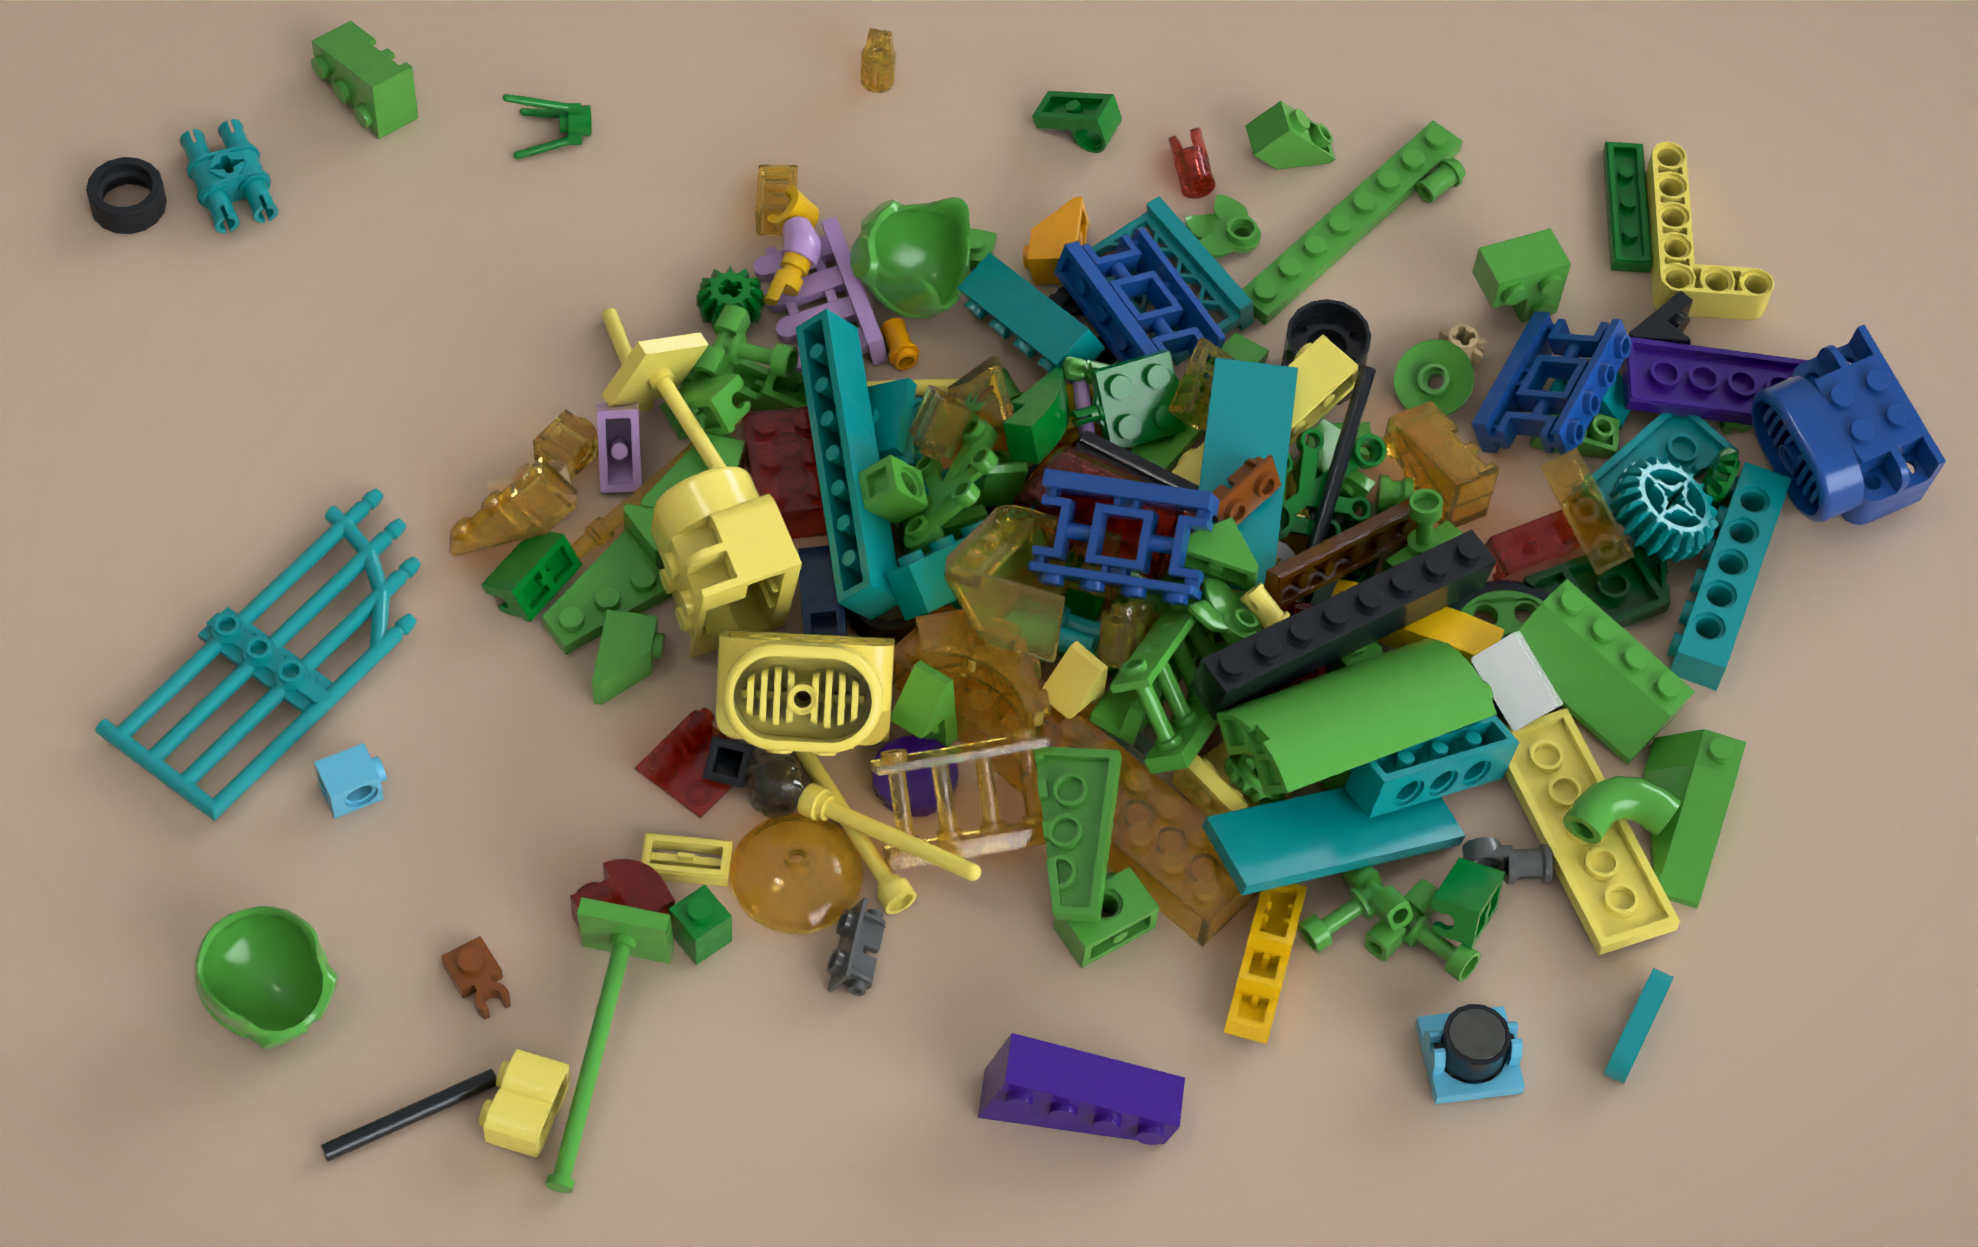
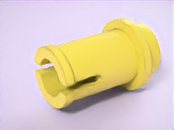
[1240,583,1291,629]

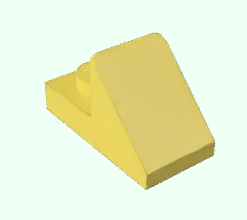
[1040,641,1108,722]

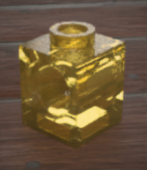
[533,409,599,481]

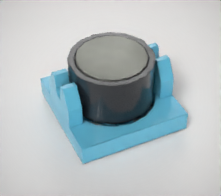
[1415,1004,1525,1104]

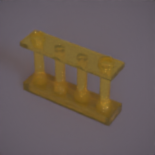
[870,727,1051,871]

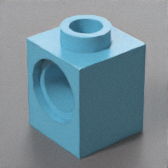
[314,743,387,819]

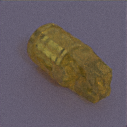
[860,28,896,93]

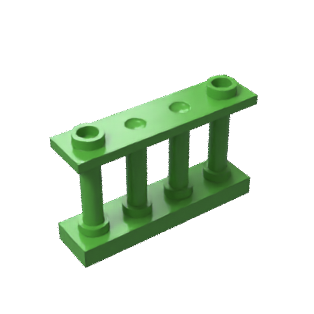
[1109,591,1219,774]

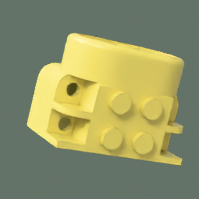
[651,466,802,658]
[716,629,894,756]

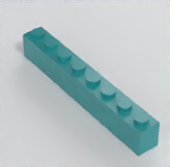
[795,308,898,620]

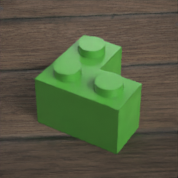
[1472,228,1571,323]

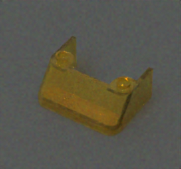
[944,505,1122,663]

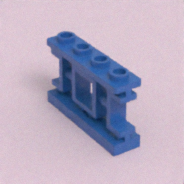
[1054,227,1226,365]
[1471,311,1632,459]
[1027,468,1220,606]

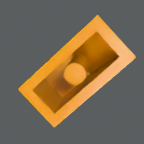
[1023,197,1089,285]

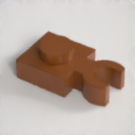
[440,936,511,1019]

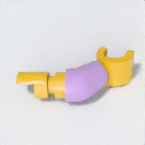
[763,184,822,306]

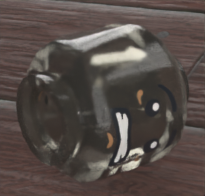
[745,752,804,818]

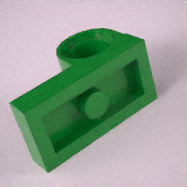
[1032,91,1122,153]

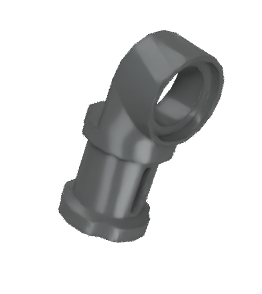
[1462,837,1553,884]

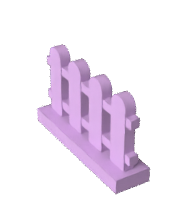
[753,216,888,373]

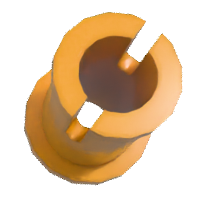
[880,318,920,370]

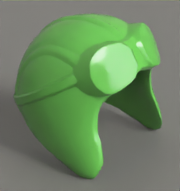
[850,197,971,319]
[194,906,338,1049]

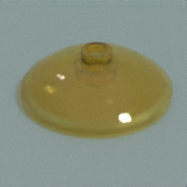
[730,814,863,934]

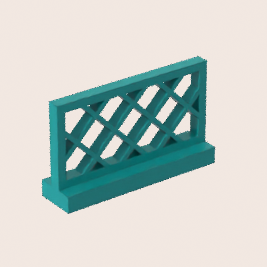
[1092,196,1254,366]

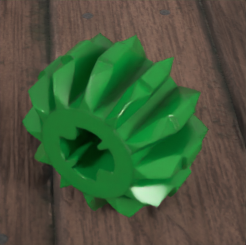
[696,266,765,332]

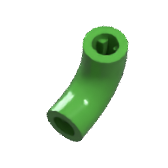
[1563,776,1681,844]

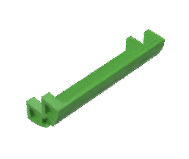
[1216,638,1497,795]

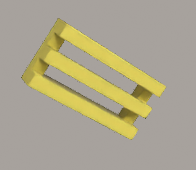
[640,833,733,887]

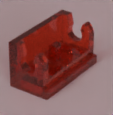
[1485,509,1580,580]

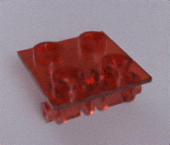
[635,707,758,819]

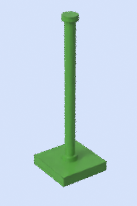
[545,897,674,1193]

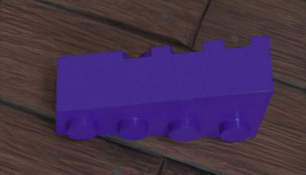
[978,1033,1185,1145]

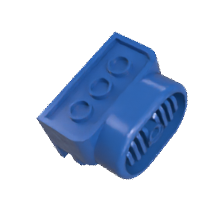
[1751,325,1946,525]

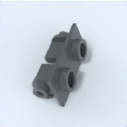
[827,898,886,996]

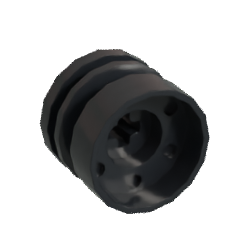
[1281,299,1371,405]

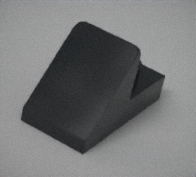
[1629,291,1693,345]

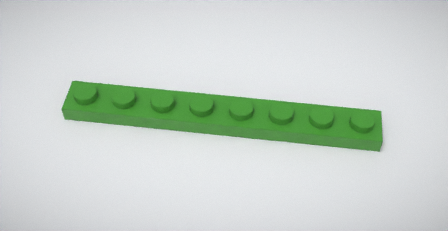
[1242,120,1463,325]

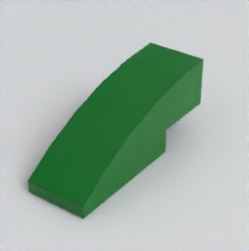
[1003,367,1070,464]

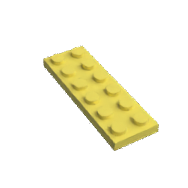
[1505,708,1680,956]

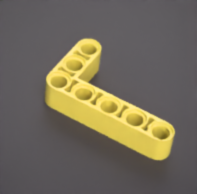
[1645,141,1774,320]

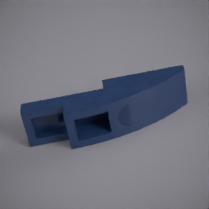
[798,545,848,636]

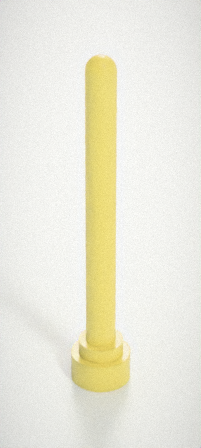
[795,752,917,914]
[797,783,981,881]

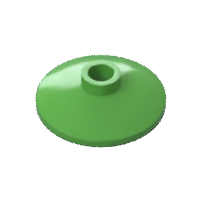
[1394,339,1474,419]

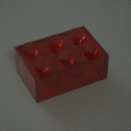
[742,406,827,539]

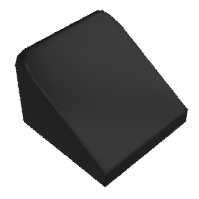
[702,736,758,788]

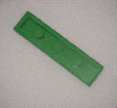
[1603,141,1652,273]

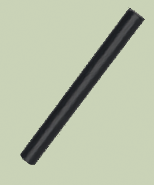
[320,1069,497,1162]

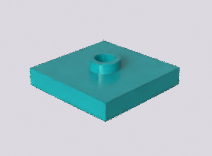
[868,378,917,460]

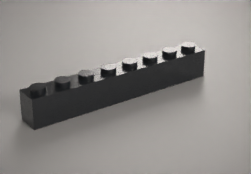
[1190,529,1497,720]

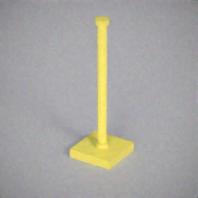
[602,332,726,470]

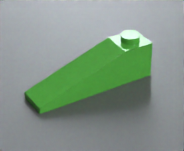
[1643,729,1746,909]

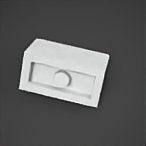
[1471,631,1563,731]

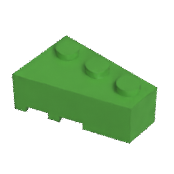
[311,21,418,139]

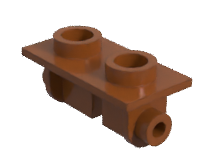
[1212,454,1282,525]

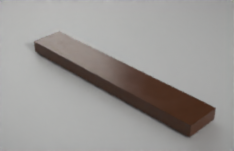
[1264,498,1416,609]

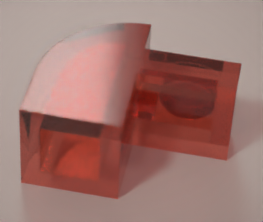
[570,859,675,930]

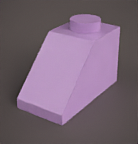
[597,403,642,493]

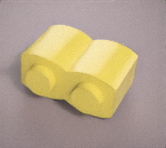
[479,1049,571,1158]

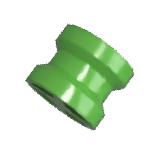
[1375,474,1414,515]

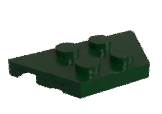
[1523,538,1671,628]

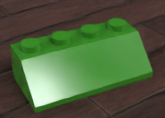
[1516,579,1695,765]

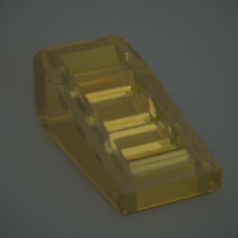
[755,164,798,236]
[1168,338,1233,431]

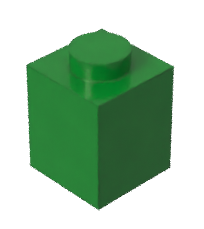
[669,885,732,965]

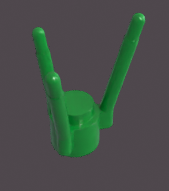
[503,94,592,159]

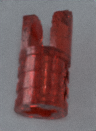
[1168,127,1216,199]

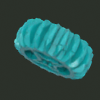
[1610,456,1719,563]

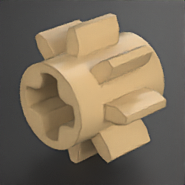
[1438,322,1486,367]

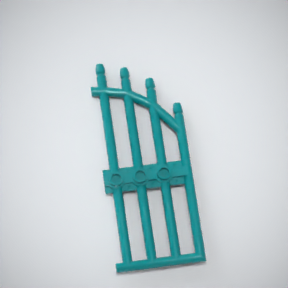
[95,488,421,821]

